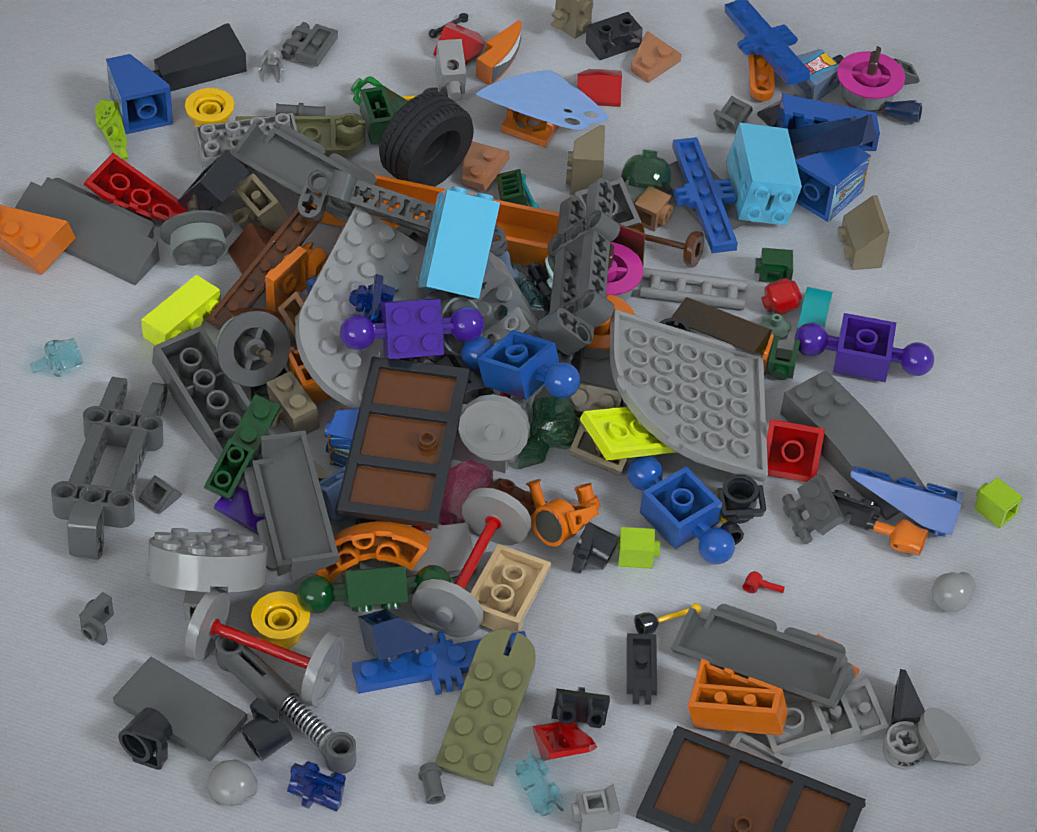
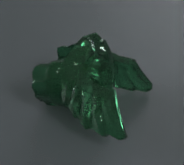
[518,396,579,469]

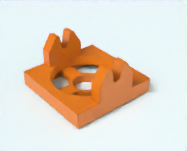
[501,108,566,148]

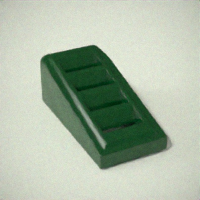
[496,169,528,206]

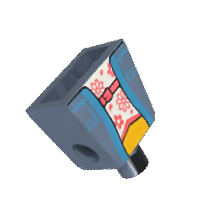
[792,49,844,101]

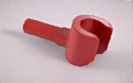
[742,571,785,594]

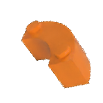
[315,521,431,583]

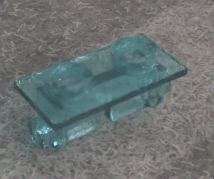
[515,750,564,816]

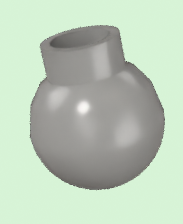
[932,572,976,612]

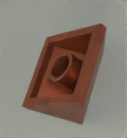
[228,223,275,274]

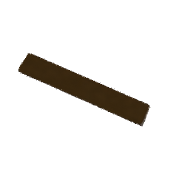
[672,297,772,355]

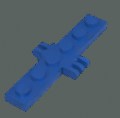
[725,0,810,86]
[672,137,738,253]
[352,631,526,695]

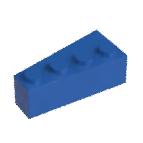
[776,93,880,151]

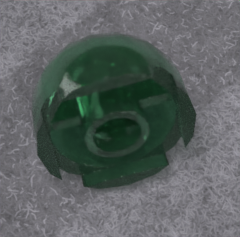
[621,150,671,190]

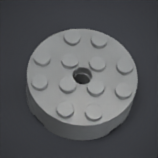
[147,528,268,592]

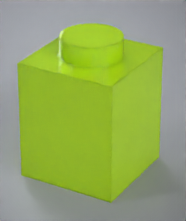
[974,477,1023,528]
[618,527,660,569]

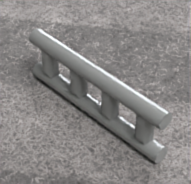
[640,268,747,310]

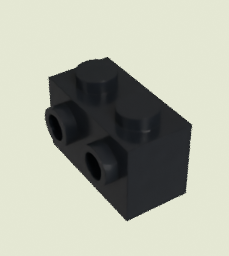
[586,12,643,60]

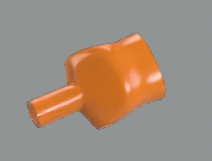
[873,519,929,556]

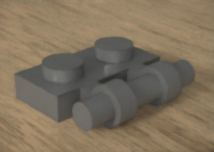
[281,22,338,67]
[782,473,845,544]

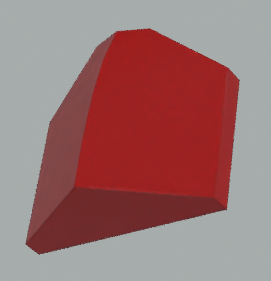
[433,22,486,65]
[577,69,622,107]
[533,722,597,761]

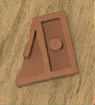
[631,31,682,83]
[462,141,510,192]

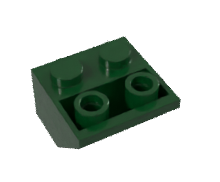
[360,86,408,145]

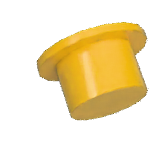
[185,88,235,127]
[251,591,310,649]

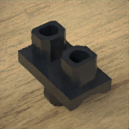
[551,687,610,728]

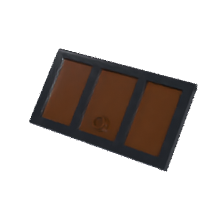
[335,356,470,529]
[636,725,866,832]

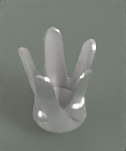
[258,49,284,83]

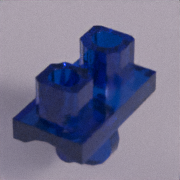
[349,274,395,323]
[287,761,346,811]

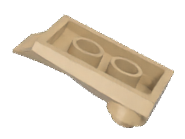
[470,544,551,633]

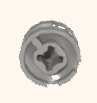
[882,721,927,770]

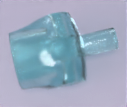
[30,338,83,377]

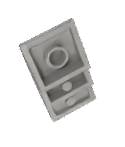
[766,678,889,754]

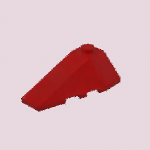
[83,153,187,223]

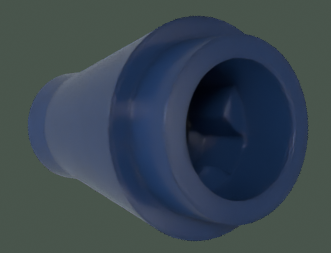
[885,100,922,124]

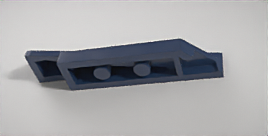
[788,114,877,156]

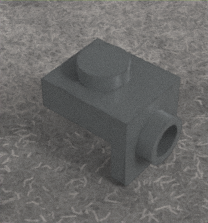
[713,95,753,133]
[79,592,114,645]

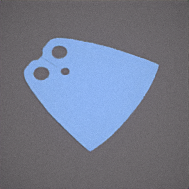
[475,70,608,130]

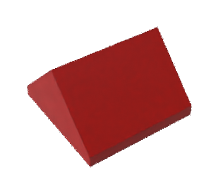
[766,419,825,482]

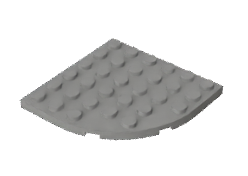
[610,309,768,482]

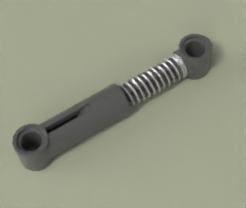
[215,635,356,774]

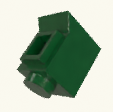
[754,248,793,282]
[766,335,800,380]

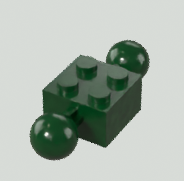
[297,565,452,614]

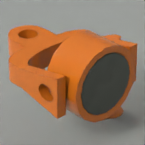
[525,479,601,547]

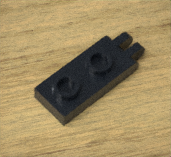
[626,633,657,705]

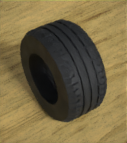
[379,92,474,186]

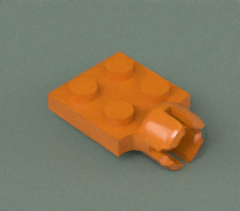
[265,242,328,313]

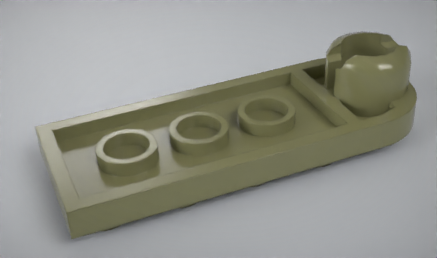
[235,113,366,157]
[435,629,536,786]

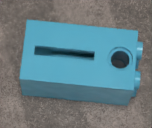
[726,122,802,225]
[417,186,500,300]

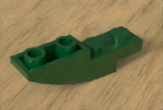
[204,394,280,500]

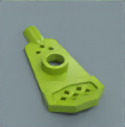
[95,99,129,161]

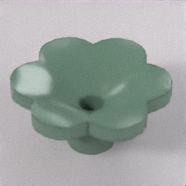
[759,314,792,339]

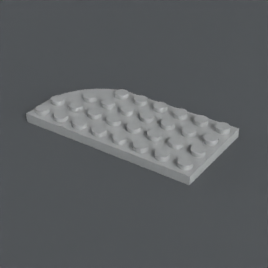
[295,206,431,409]

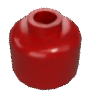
[761,278,802,315]

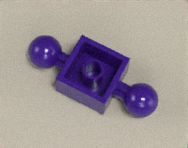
[340,298,485,359]
[794,313,935,383]

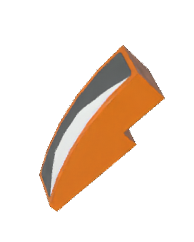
[476,20,522,85]

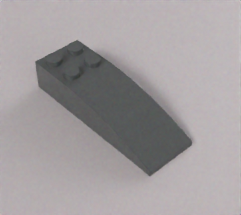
[152,325,271,467]
[780,370,924,521]

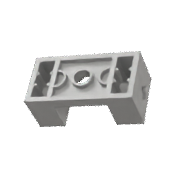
[472,251,543,343]

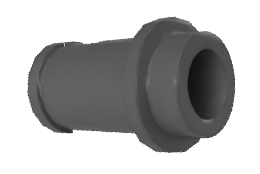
[418,762,446,804]

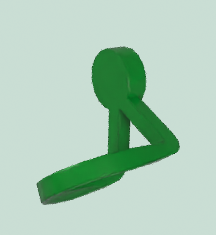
[350,76,383,106]

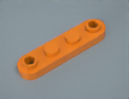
[748,53,775,102]

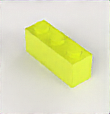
[141,275,221,345]

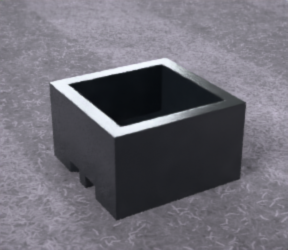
[177,150,249,212]

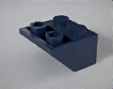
[358,609,436,662]

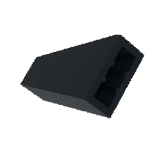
[153,23,247,92]

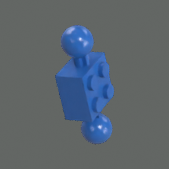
[461,330,580,400]
[627,456,735,565]

